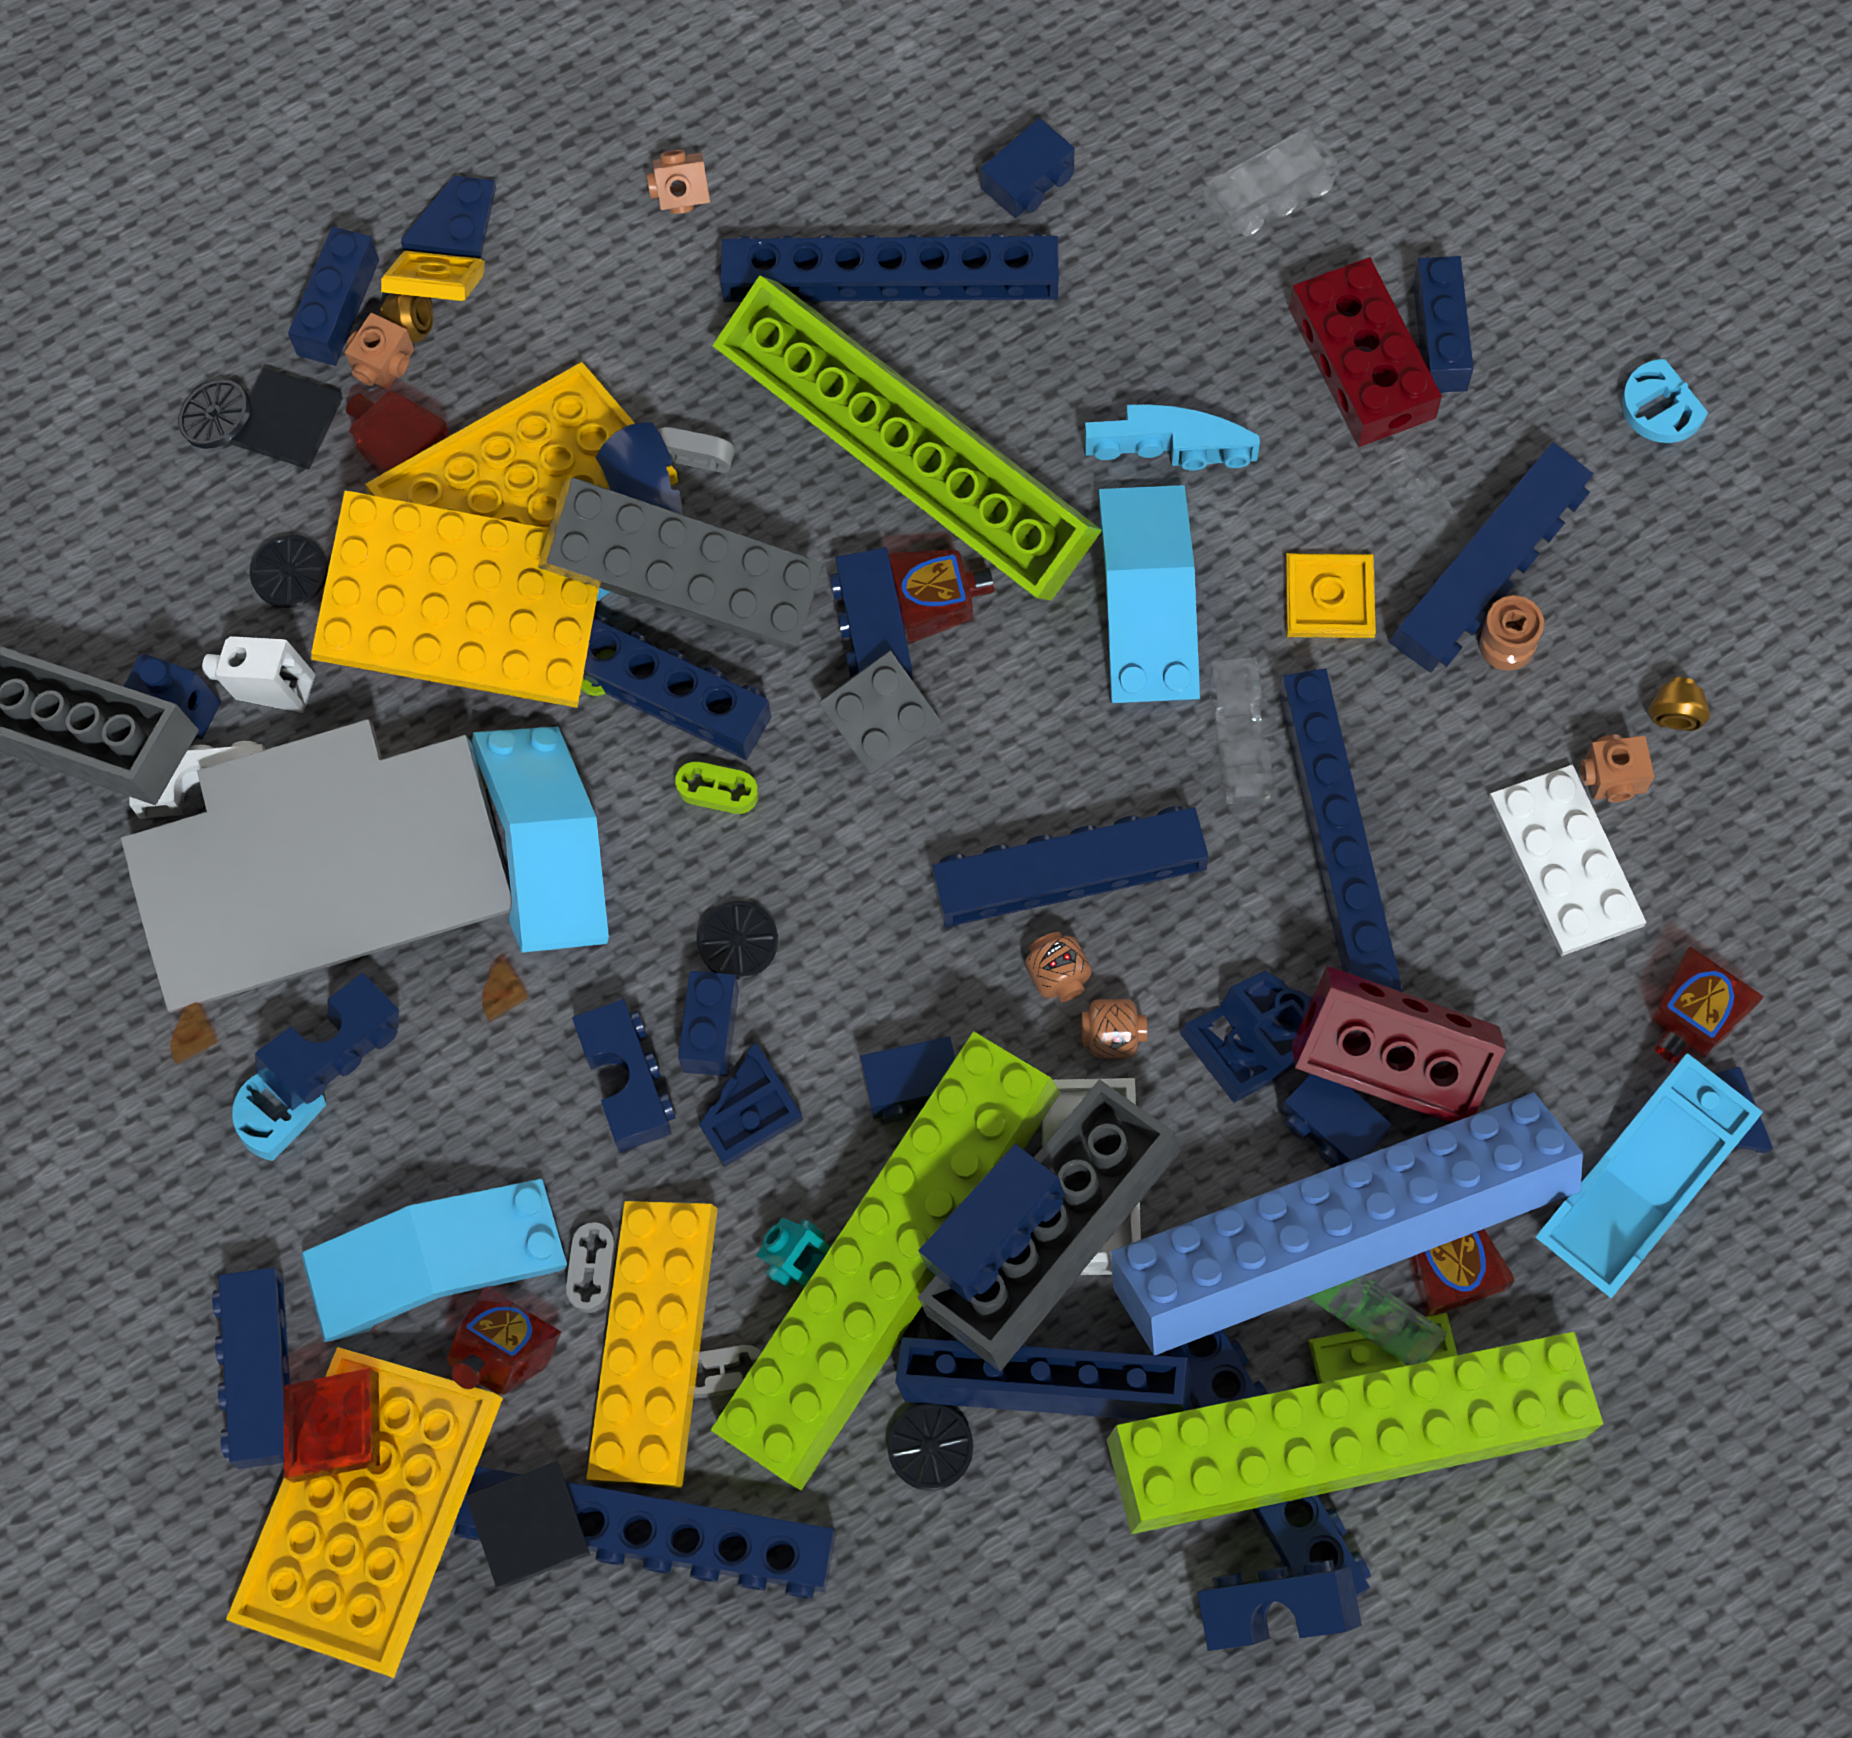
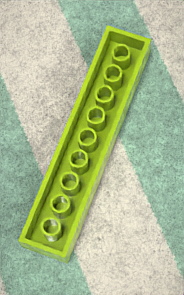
[712,275,1102,601]
[711,1031,1061,1491]
[1106,1332,1603,1534]

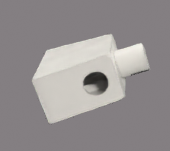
[202,636,316,713]

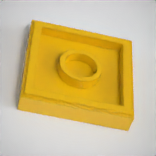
[381,251,485,301]
[1286,553,1376,638]

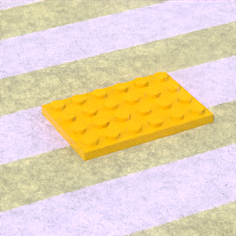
[365,362,678,528]
[311,490,599,708]
[226,1347,503,1678]

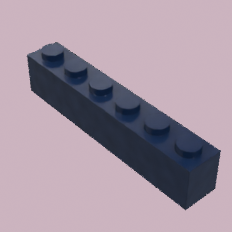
[1389,442,1594,673]
[932,806,1209,928]
[895,1337,1193,1420]

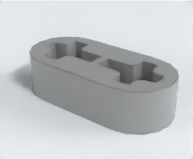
[658,427,735,473]
[566,1222,616,1313]
[694,1345,762,1398]

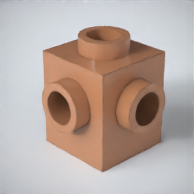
[647,150,710,214]
[344,313,414,390]
[1580,734,1655,803]

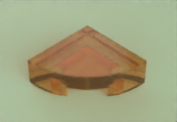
[482,959,528,1022]
[170,1002,218,1064]

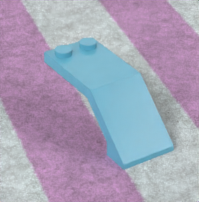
[1098,485,1200,703]
[472,726,609,953]
[1535,1053,1763,1298]
[301,1179,567,1343]

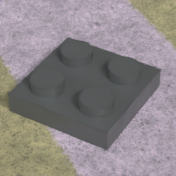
[818,650,942,774]

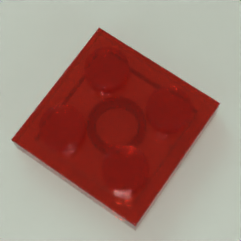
[284,1368,380,1483]

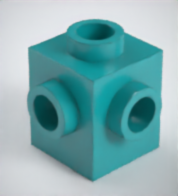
[755,1217,831,1289]

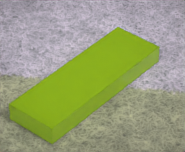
[1308,1313,1457,1384]

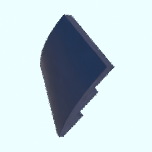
[1180,970,1312,1103]

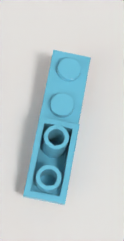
[1084,405,1260,471]

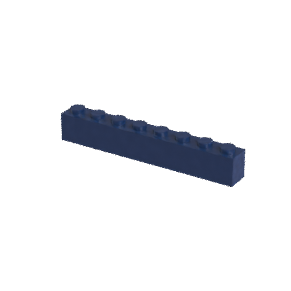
[1279,668,1403,992]

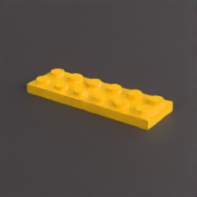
[586,1201,718,1488]

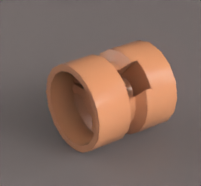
[1479,595,1544,671]

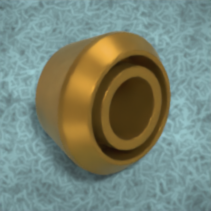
[379,293,433,343]
[1648,677,1710,731]

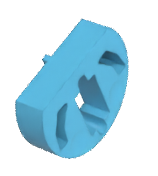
[1622,359,1708,443]
[232,1074,326,1161]

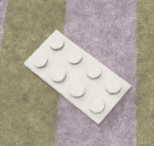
[1489,764,1646,956]

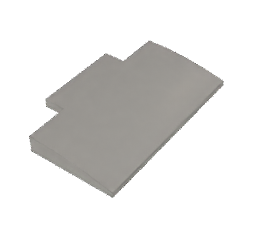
[121,719,512,1012]

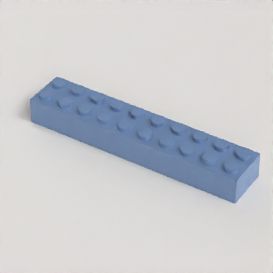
[1110,1092,1583,1356]

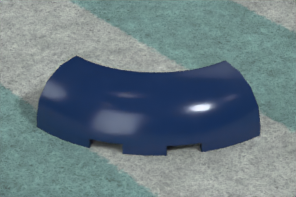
[596,422,682,515]

